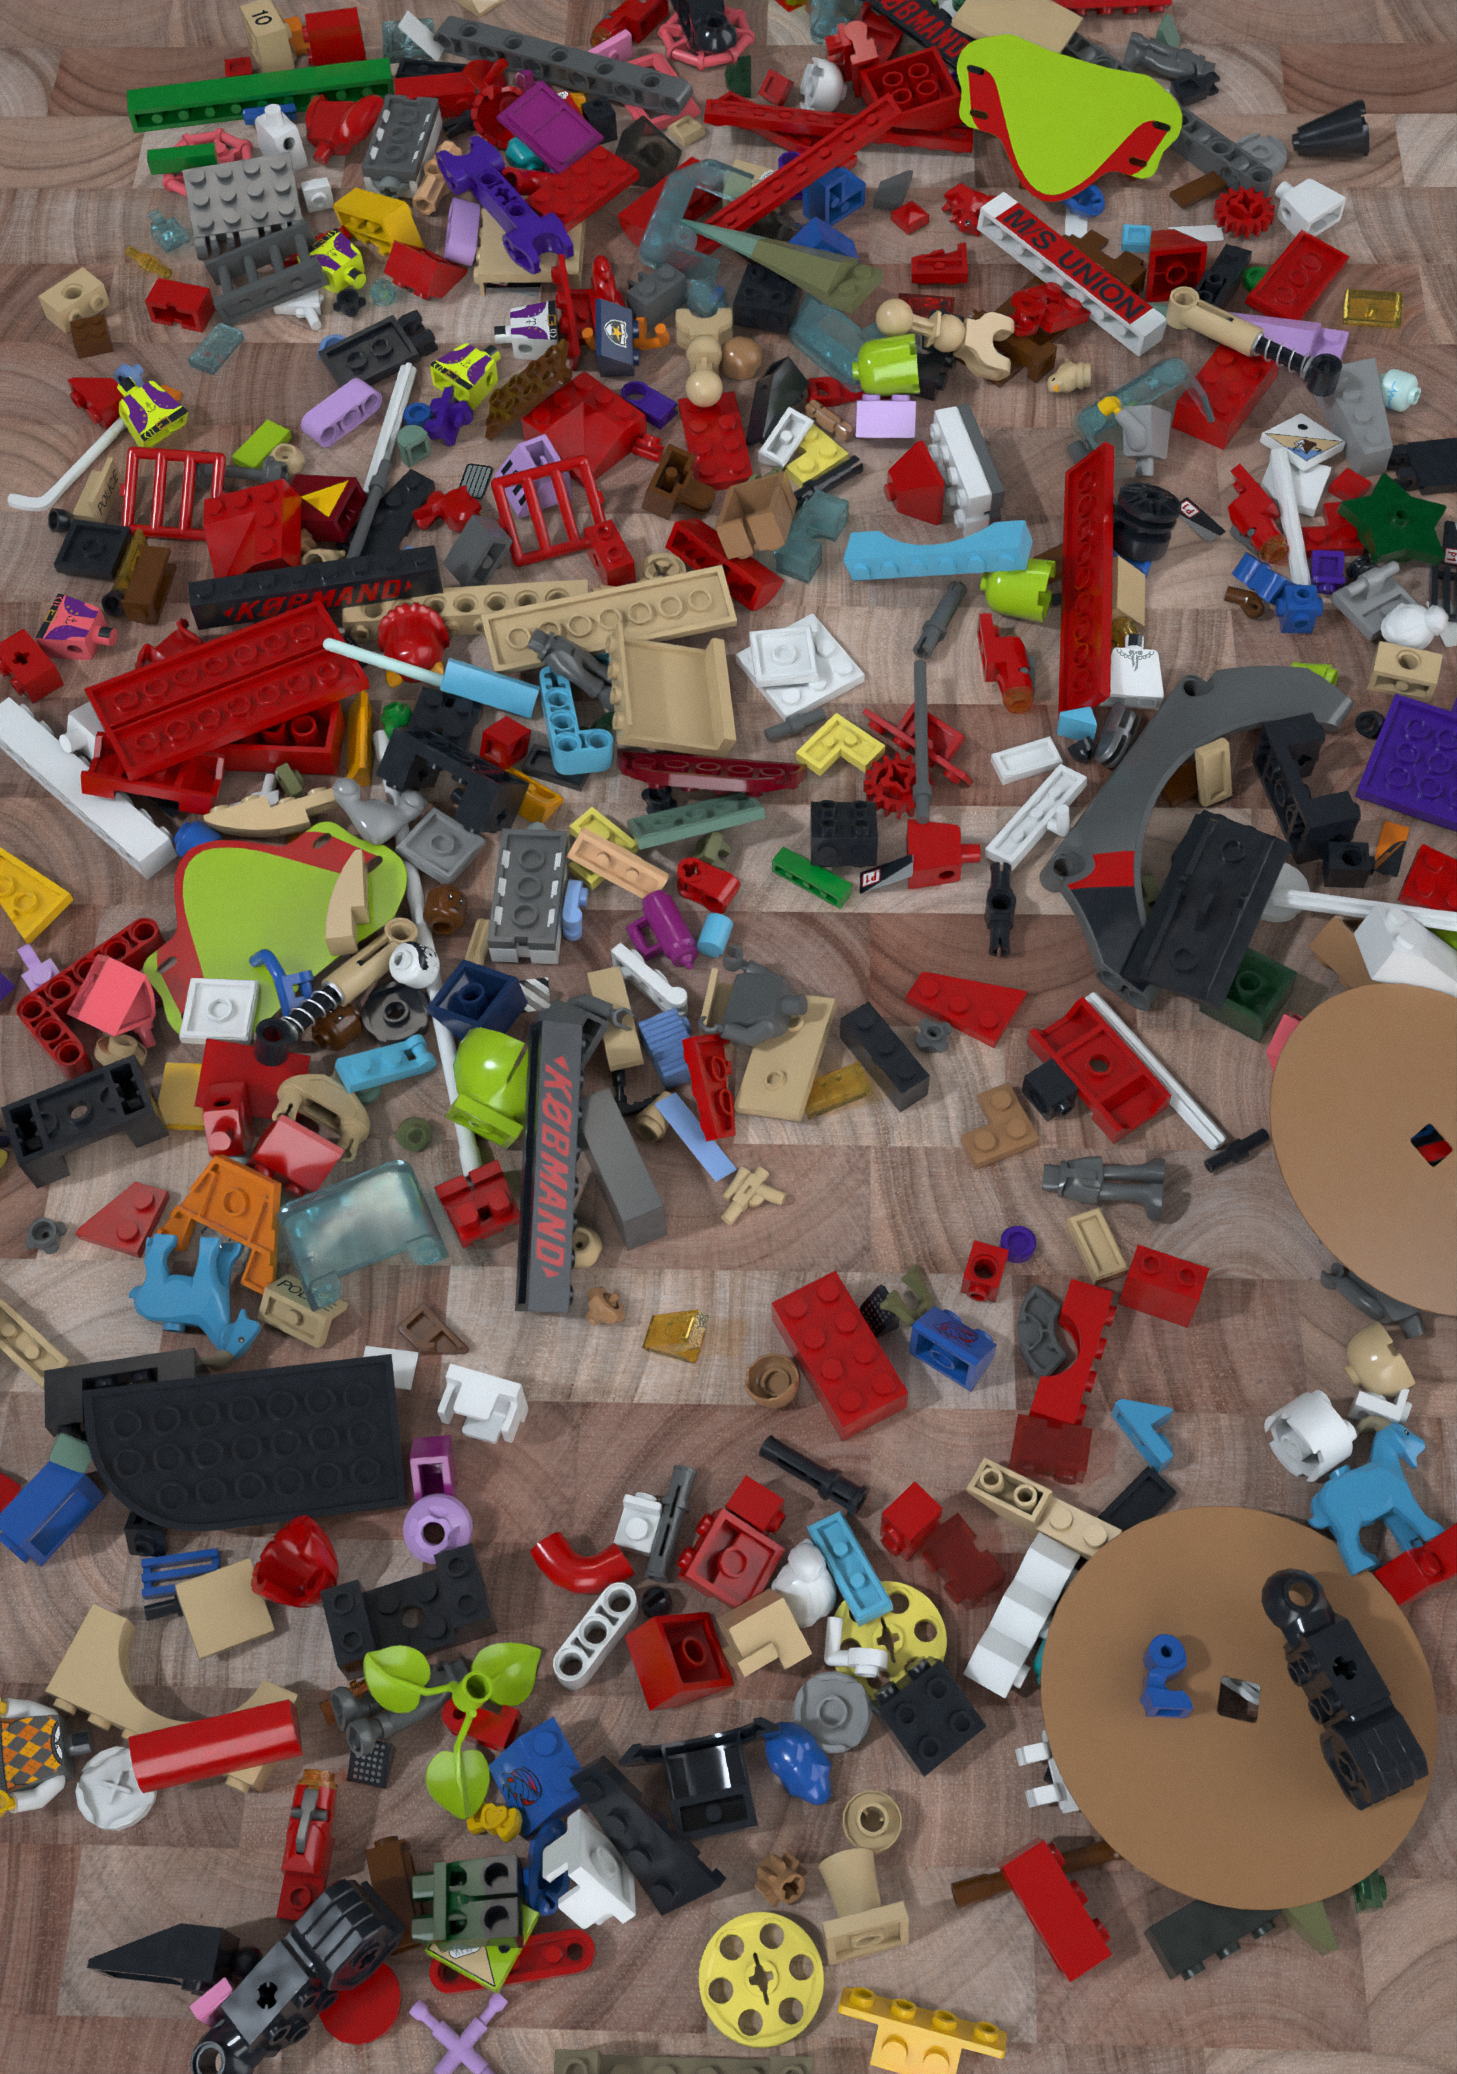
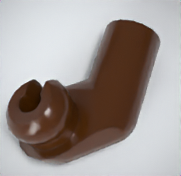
[1224,586,1265,619]

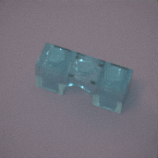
[773,489,849,584]

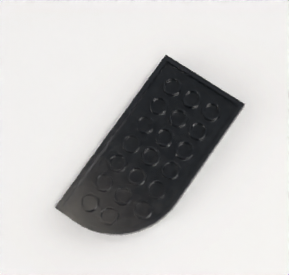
[82,1354,407,1532]

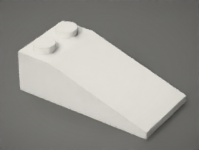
[1354,904,1457,998]

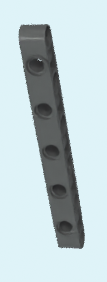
[433,16,693,116]
[1061,32,1273,198]

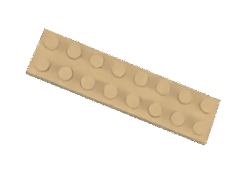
[481,565,737,675]

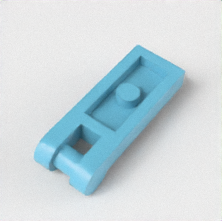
[335,1034,437,1094]

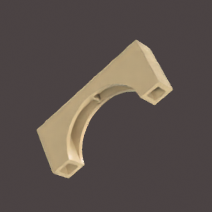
[45,1604,306,1794]

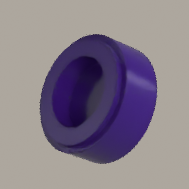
[999,1226,1036,1263]

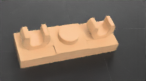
[567,827,670,899]

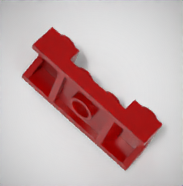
[80,731,226,815]
[1027,996,1172,1144]

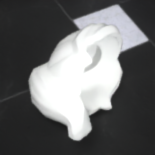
[1381,603,1449,650]
[772,1538,837,1628]

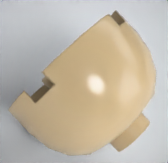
[1344,1321,1415,1398]

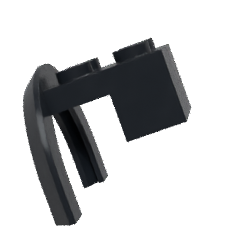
[619,1717,781,1844]

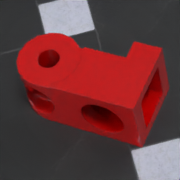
[442,1698,523,1753]

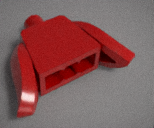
[305,94,384,166]

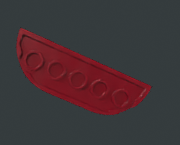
[617,749,807,797]

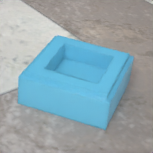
[1121,224,1151,253]

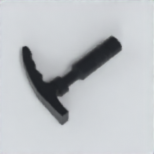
[612,1068,661,1117]

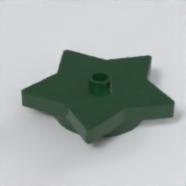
[1337,473,1447,566]

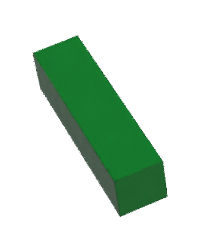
[147,143,218,175]
[772,846,852,909]

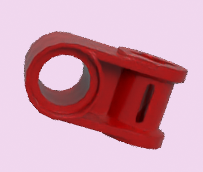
[676,857,741,914]

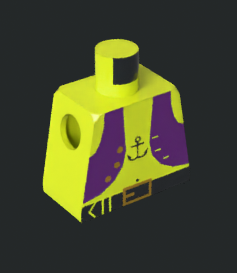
[297,228,366,293]
[430,343,501,410]
[117,377,188,448]

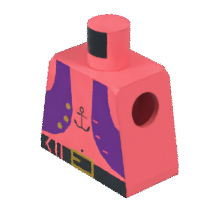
[35,593,117,660]

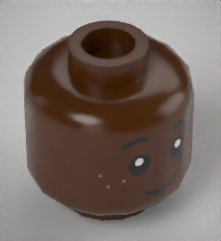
[423,884,468,935]
[311,1003,362,1052]

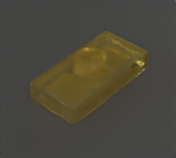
[805,1061,873,1120]

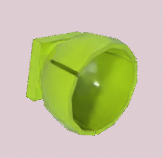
[445,1027,528,1149]

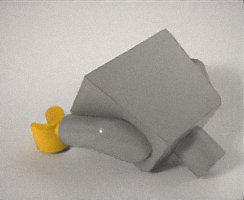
[1097,396,1171,478]

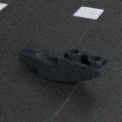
[1194,244,1252,310]

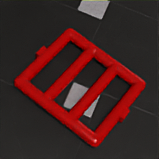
[120,446,227,542]
[491,454,606,567]

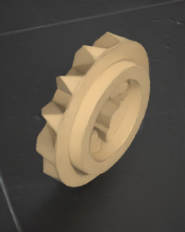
[638,552,686,582]

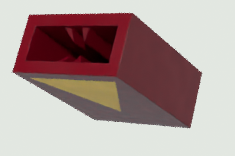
[290,474,367,543]

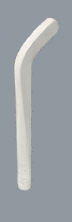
[7,417,126,511]

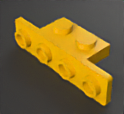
[838,1987,1007,2074]

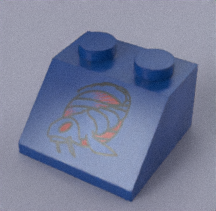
[909,1306,997,1392]
[488,1717,585,1839]

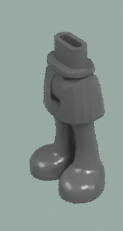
[1042,1156,1165,1221]

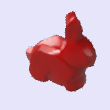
[412,485,482,533]

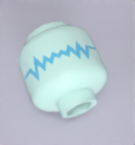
[1379,369,1421,412]

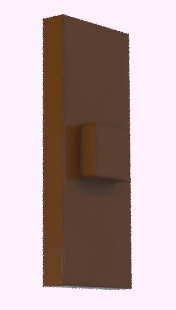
[1169,171,1227,209]

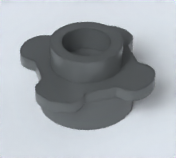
[915,1018,952,1053]
[25,1217,67,1255]

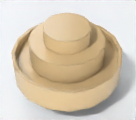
[94,1034,147,1067]
[842,1790,902,1855]

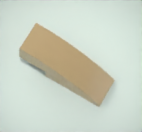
[325,849,370,956]
[587,966,644,1072]

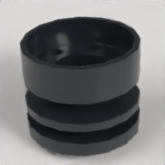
[1113,482,1182,562]

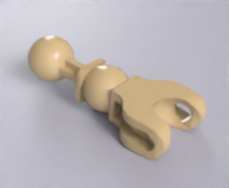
[876,298,1014,381]
[675,307,733,407]

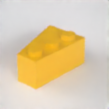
[332,187,424,257]

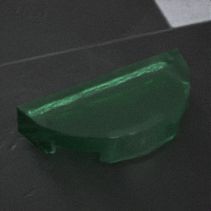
[725,55,751,99]

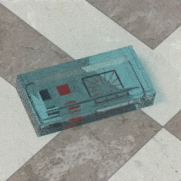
[188,322,245,376]

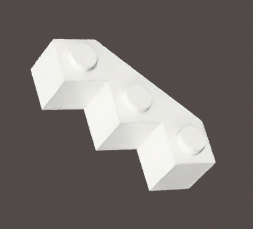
[963,1532,1080,1698]

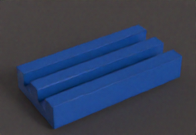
[141,1548,221,1600]

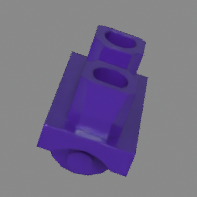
[424,386,474,447]

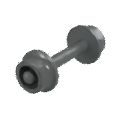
[195,449,290,489]

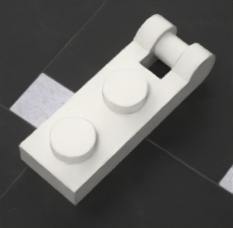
[611,942,689,1017]

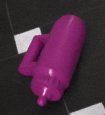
[626,890,698,970]

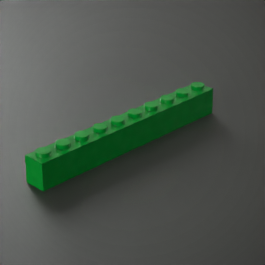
[127,57,395,133]

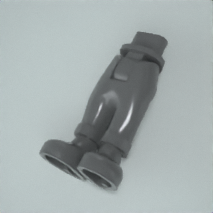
[1123,31,1216,80]
[527,628,615,713]
[330,1659,469,1757]

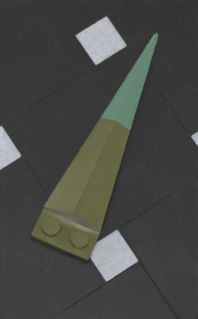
[679,218,884,313]

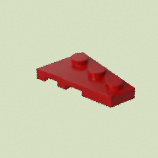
[905,971,1028,1048]
[682,1033,736,1142]

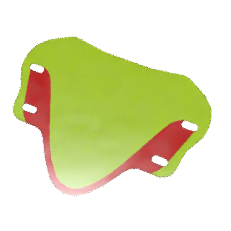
[957,34,1182,202]
[143,822,407,1035]

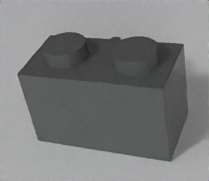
[626,262,688,331]
[443,515,513,586]

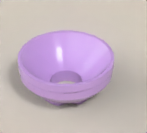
[403,1493,473,1564]

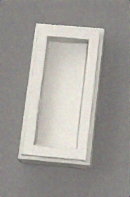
[990,736,1063,785]

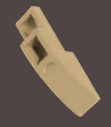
[203,787,340,838]
[966,1457,1122,1560]

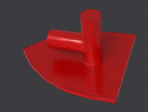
[460,58,508,92]

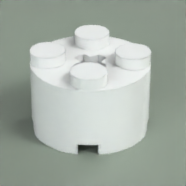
[1264,1390,1357,1482]

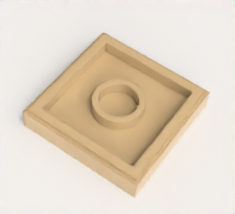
[175,1558,275,1661]

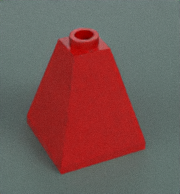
[1145,229,1208,303]

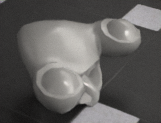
[332,777,427,845]

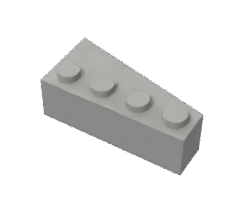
[1313,357,1393,478]

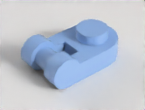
[562,879,588,941]

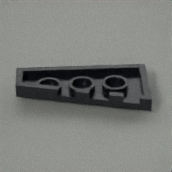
[336,469,435,556]
[569,1755,726,1916]

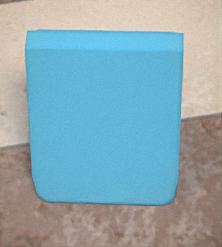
[1057,707,1097,742]

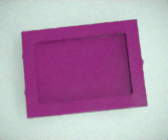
[497,80,604,173]

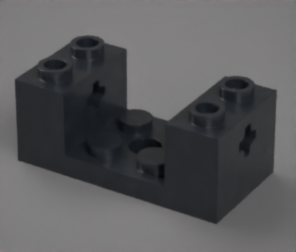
[1252,712,1361,865]
[376,728,529,835]
[1,1054,169,1189]
[44,1348,211,1442]
[320,1543,498,1681]

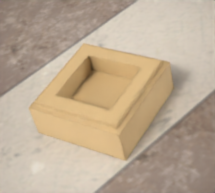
[668,115,705,147]

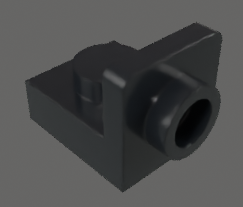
[124,1510,168,1557]

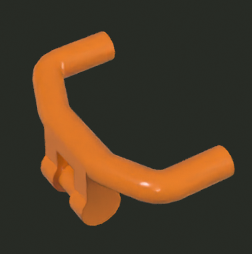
[582,317,670,351]

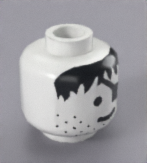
[389,941,440,989]

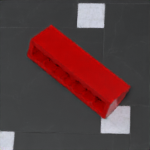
[665,517,784,611]
[128,1699,303,1794]

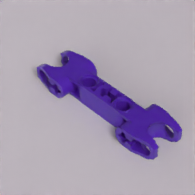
[435,135,574,274]

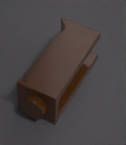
[121,545,177,624]
[365,1836,428,1956]

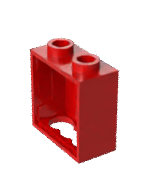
[301,7,367,66]
[1118,1244,1209,1328]

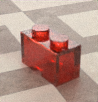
[1008,1414,1093,1485]
[919,1513,1006,1611]

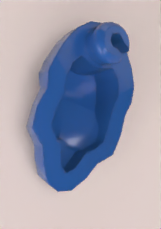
[1059,184,1105,218]
[765,1721,831,1805]
[522,1819,570,1916]

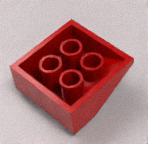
[859,45,963,131]
[521,371,647,488]
[203,479,302,578]

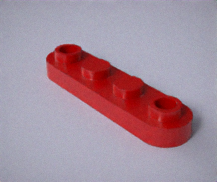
[429,1929,596,1995]

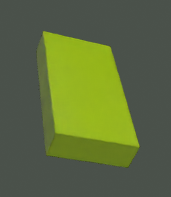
[231,419,292,469]

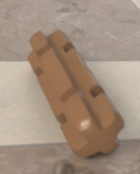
[805,400,854,441]

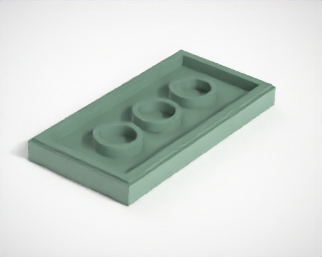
[627,792,766,850]

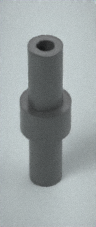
[764,708,826,741]

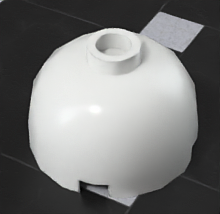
[800,57,847,112]

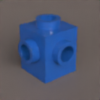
[1275,584,1323,633]

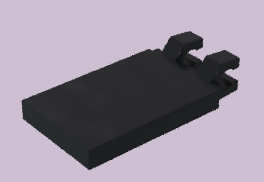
[318,309,438,389]
[1387,437,1457,495]

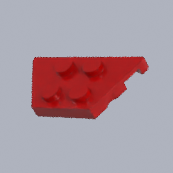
[841,1,903,82]

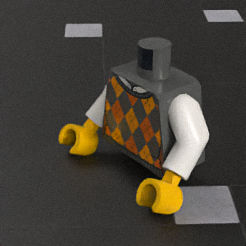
[0,1698,94,1819]

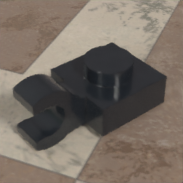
[1170,71,1220,107]

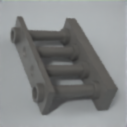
[204,220,329,326]

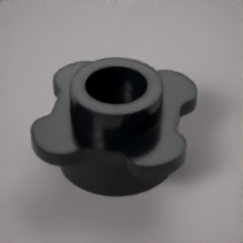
[333,289,366,317]
[641,786,677,814]

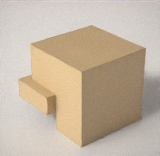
[716,1588,812,1677]

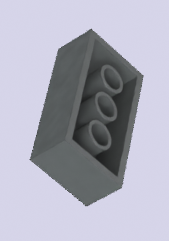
[577,1088,667,1251]

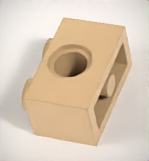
[38,267,111,334]
[1367,641,1443,703]

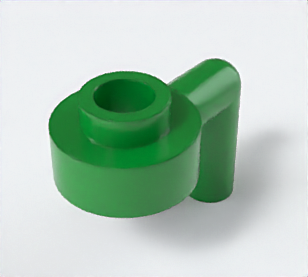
[380,701,412,740]

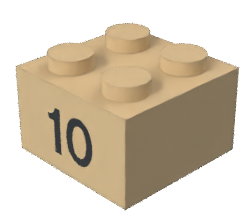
[240,0,297,73]

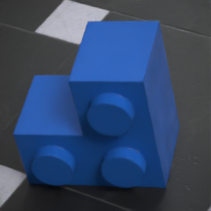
[803,167,866,227]
[788,216,860,263]

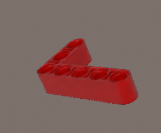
[16,917,166,1080]

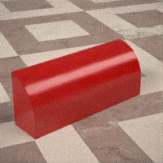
[618,156,725,255]

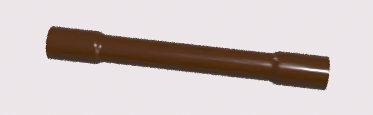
[950,1840,1124,1908]

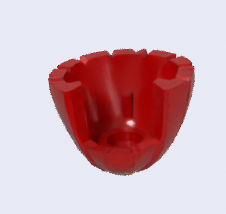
[471,84,524,149]
[251,1515,339,1608]

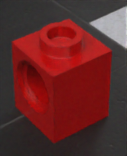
[479,716,531,770]
[961,1240,1009,1302]
[725,1475,786,1536]

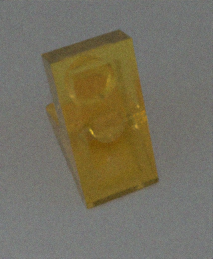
[642,1309,709,1363]

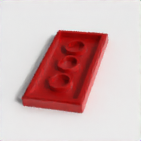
[1245,230,1350,320]

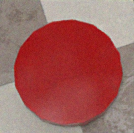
[319,1963,403,2046]

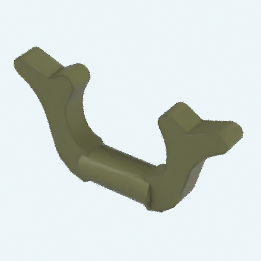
[880,1264,935,1327]

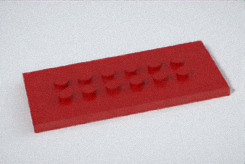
[84,599,370,782]

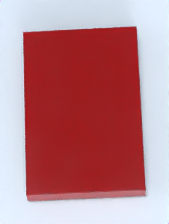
[194,1038,311,1123]

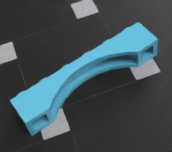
[843,520,1033,581]

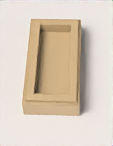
[1195,737,1232,807]
[1065,1207,1129,1285]

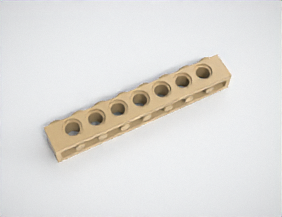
[342,579,589,642]

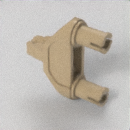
[272,1069,370,1162]

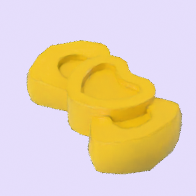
[466,1801,523,1843]

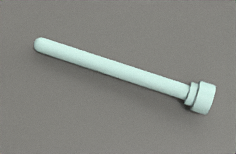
[323,638,448,693]

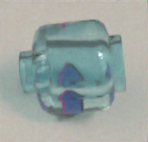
[685,277,728,318]

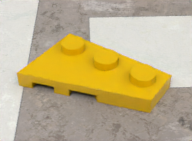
[0,847,73,944]

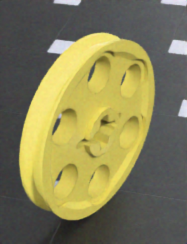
[834,1581,947,1701]
[699,1912,824,2048]

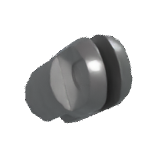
[1095,702,1141,768]

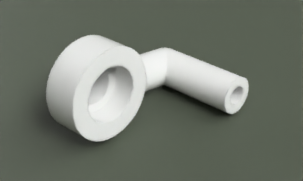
[824,1617,888,1678]

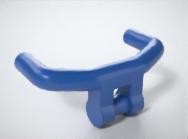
[249,949,317,1016]

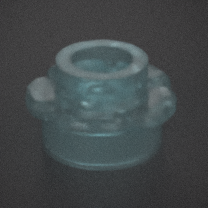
[370,278,396,306]

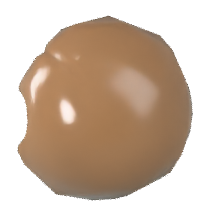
[719,336,763,380]
[743,1353,800,1409]

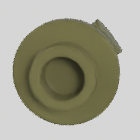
[393,1117,432,1151]

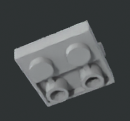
[1331,561,1419,641]

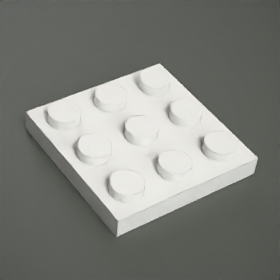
[736,613,865,722]

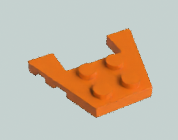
[153,1154,281,1295]

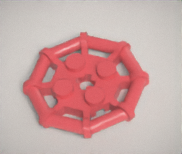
[658,6,755,71]
[162,128,254,197]

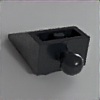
[87,1923,263,1996]

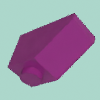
[410,1435,456,1526]

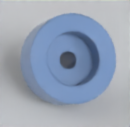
[113,364,144,388]

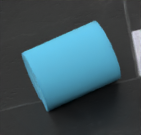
[696,913,733,958]

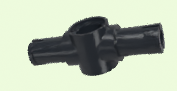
[984,862,1016,957]

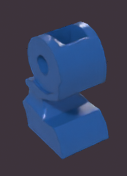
[1232,552,1297,605]
[1139,1634,1193,1718]

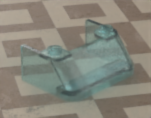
[638,159,755,291]
[789,292,921,392]
[1073,358,1215,481]

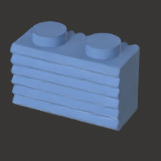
[637,1008,692,1090]

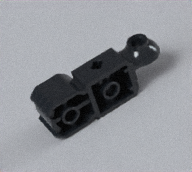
[670,0,738,53]
[1261,1568,1429,1811]
[190,1878,405,2074]

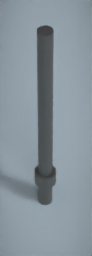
[346,459,392,558]
[913,660,932,824]

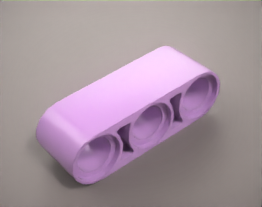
[444,197,481,267]
[300,378,382,448]

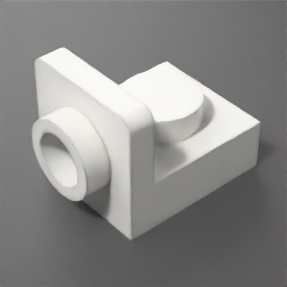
[301,177,334,213]
[1347,1388,1412,1424]
[614,1492,663,1557]

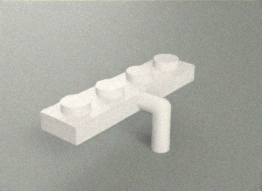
[985,764,1087,871]

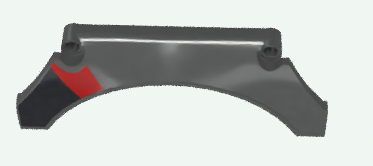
[1039,666,1353,1011]

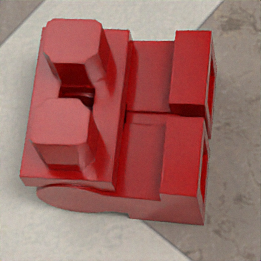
[824,21,879,98]
[434,1159,520,1249]

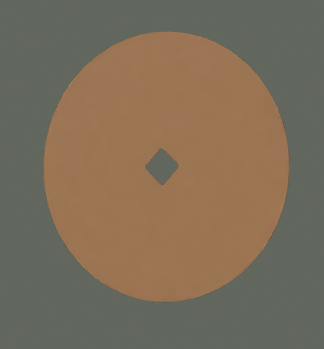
[1269,983,1457,1316]
[1040,1506,1438,1910]

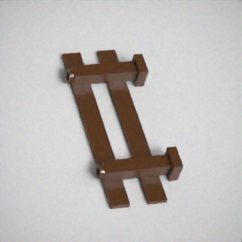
[957,229,1147,388]

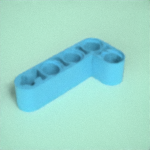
[539,666,613,775]

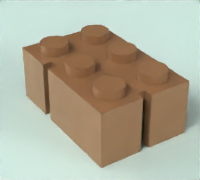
[715,471,797,560]

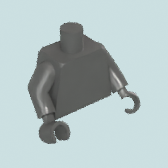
[698,945,808,1047]
[537,994,637,1099]
[1320,1263,1427,1339]

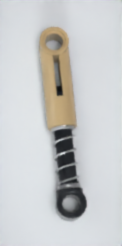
[1166,287,1342,397]
[254,918,418,1067]

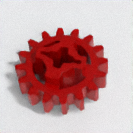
[1213,186,1275,239]
[863,753,933,819]

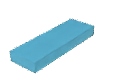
[440,658,540,718]
[807,1510,894,1627]

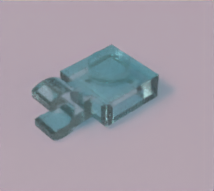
[147,209,190,253]

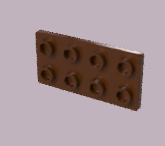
[485,339,573,441]

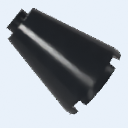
[1292,99,1369,157]

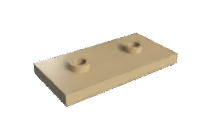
[734,994,838,1122]

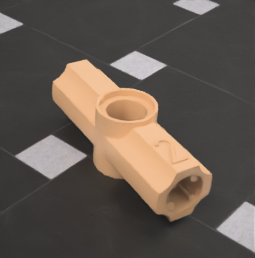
[412,141,462,215]

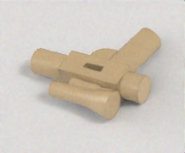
[721,1167,787,1225]

